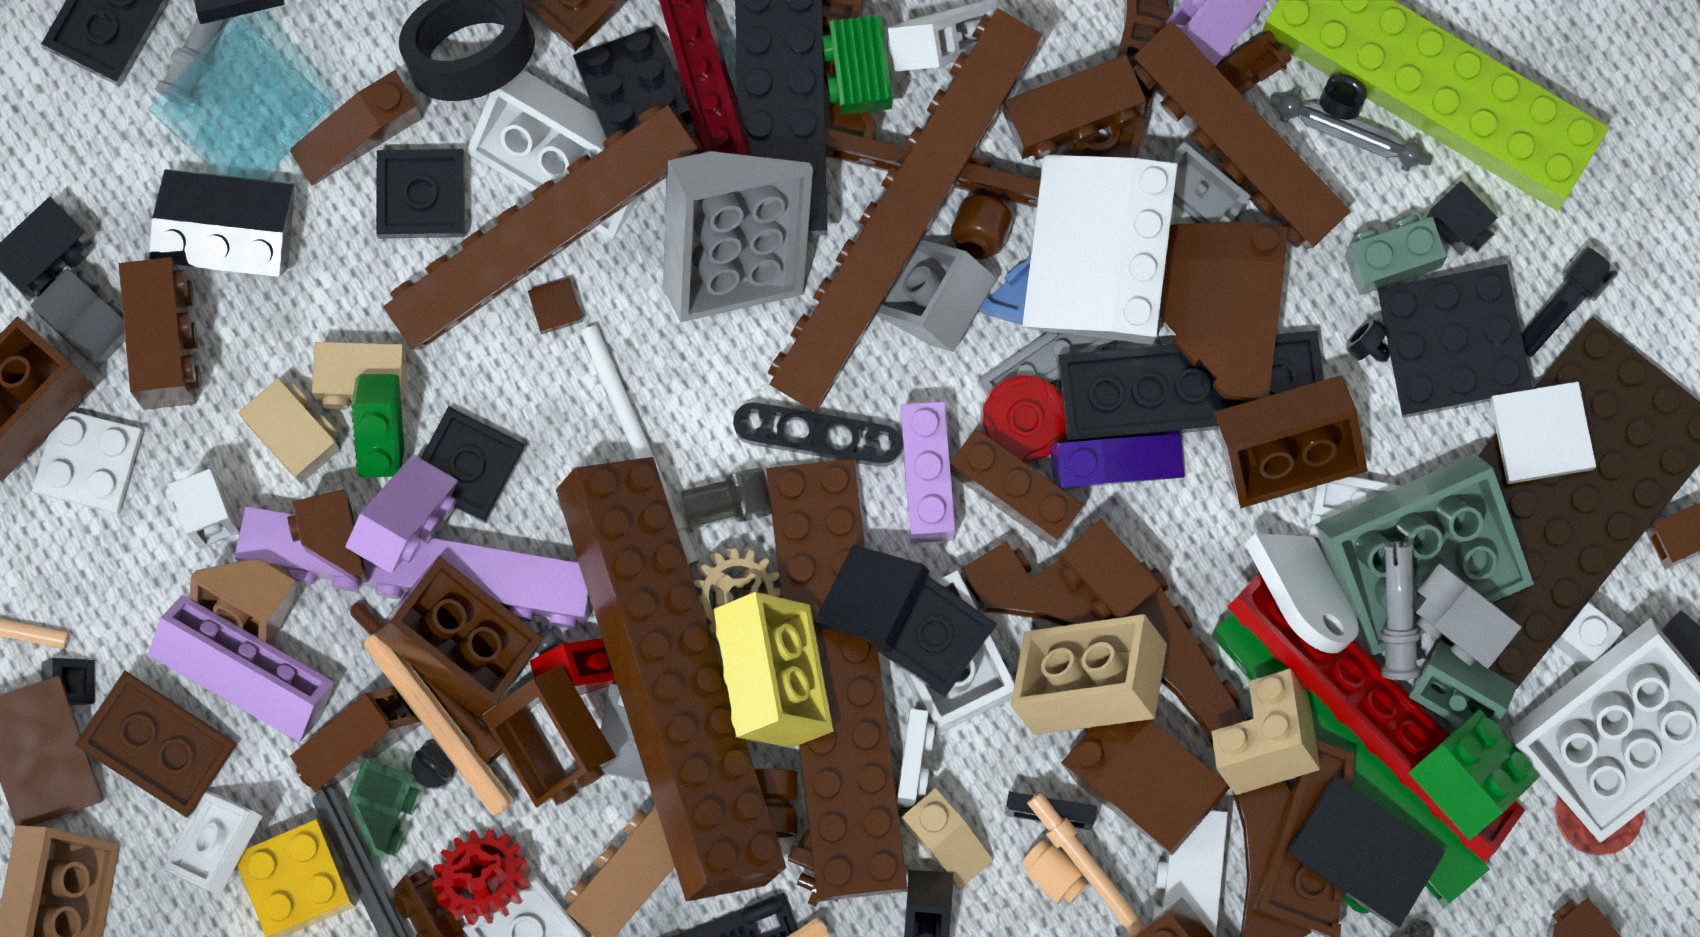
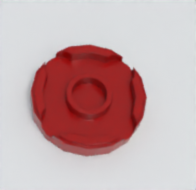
[980,375,1065,462]

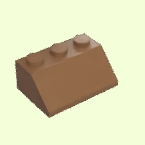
[0,826,120,937]

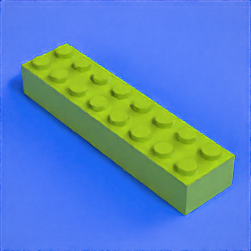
[1262,0,1610,212]

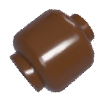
[951,192,1013,259]

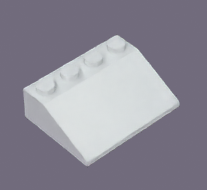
[1022,155,1178,345]
[1510,618,1700,843]

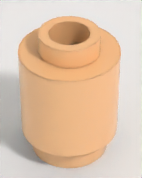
[1021,838,1088,905]

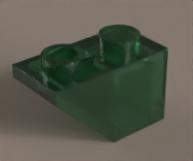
[348,758,422,864]

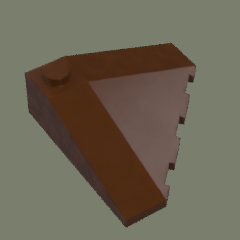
[1158,221,1288,402]

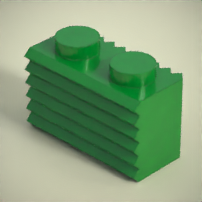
[822,15,893,115]
[351,374,405,477]

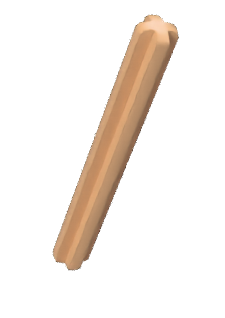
[364,632,513,816]

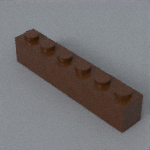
[1129,21,1351,250]

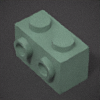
[1345,215,1447,296]
[1409,641,1518,726]

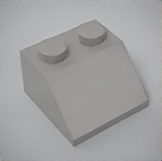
[876,239,997,352]

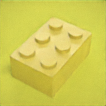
[714,592,834,748]

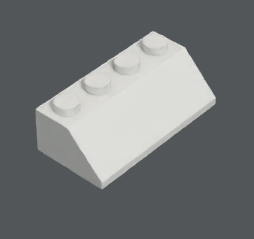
[466,70,641,240]

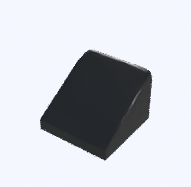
[42,658,95,705]

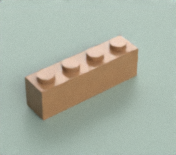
[564,804,675,937]

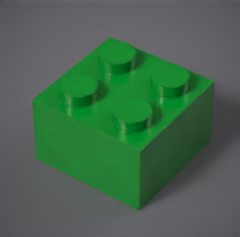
[1408,709,1541,841]

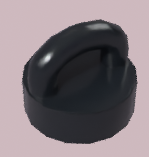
[1319,73,1367,120]
[1346,318,1389,363]
[411,744,456,790]

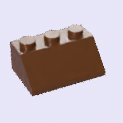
[374,555,543,717]

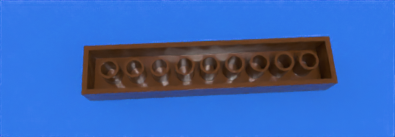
[555,457,787,902]

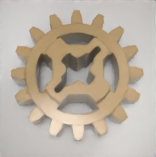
[693,548,781,641]

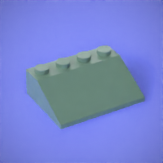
[1315,454,1534,656]

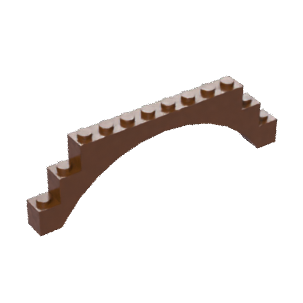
[960,541,1312,937]

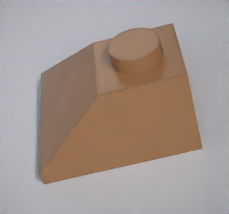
[190,558,296,646]

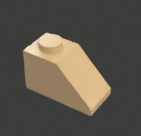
[901,788,993,890]

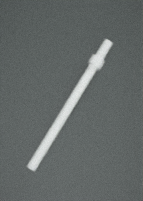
[581,325,699,567]

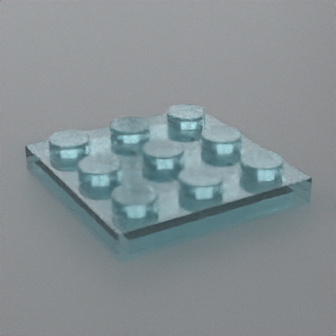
[147,16,333,180]

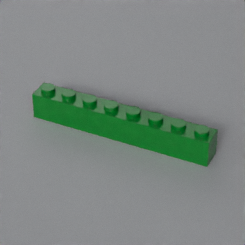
[1211,614,1490,908]

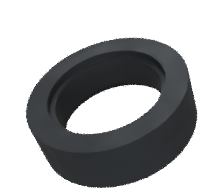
[399,0,535,101]

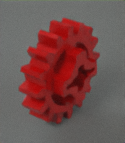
[432,829,531,925]

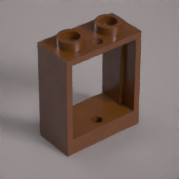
[482,665,616,808]

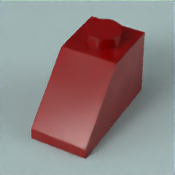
[529,638,617,695]

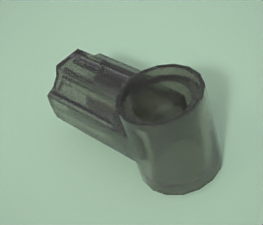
[681,468,773,530]

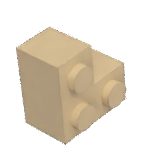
[1212,668,1320,795]

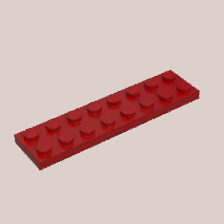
[1227,571,1525,862]

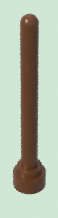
[350,602,503,765]

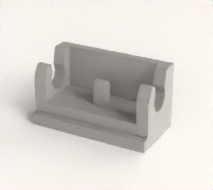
[1170,141,1251,223]

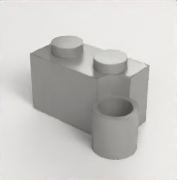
[1413,563,1522,669]

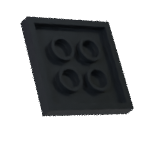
[1377,264,1532,418]

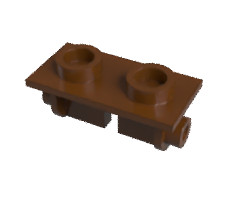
[1216,30,1292,95]
[393,869,468,937]

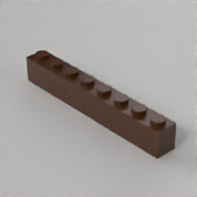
[383,104,705,350]

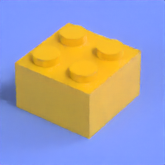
[237,819,355,937]

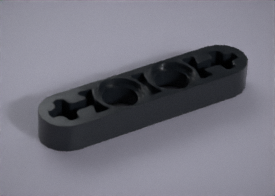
[733,403,902,467]

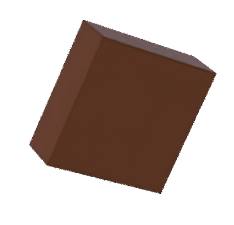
[528,278,583,335]

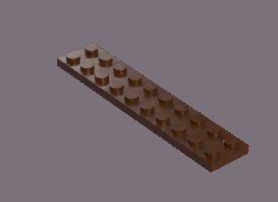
[766,459,907,902]

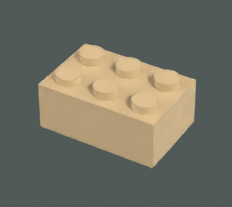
[1011,614,1167,735]

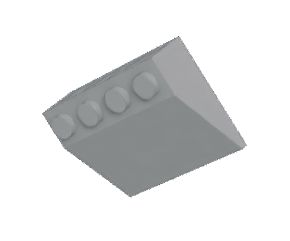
[663,151,813,322]

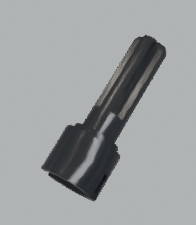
[1521,246,1618,357]

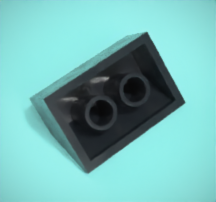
[149,169,295,277]

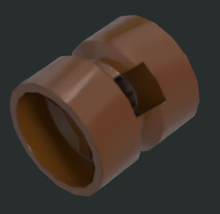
[755,769,798,838]

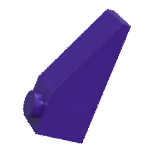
[1050,434,1185,489]

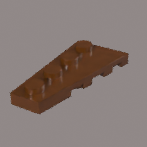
[1253,739,1355,937]

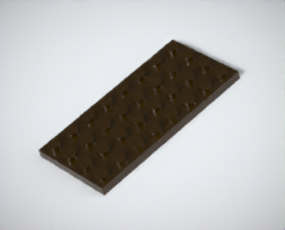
[1440,316,1700,688]

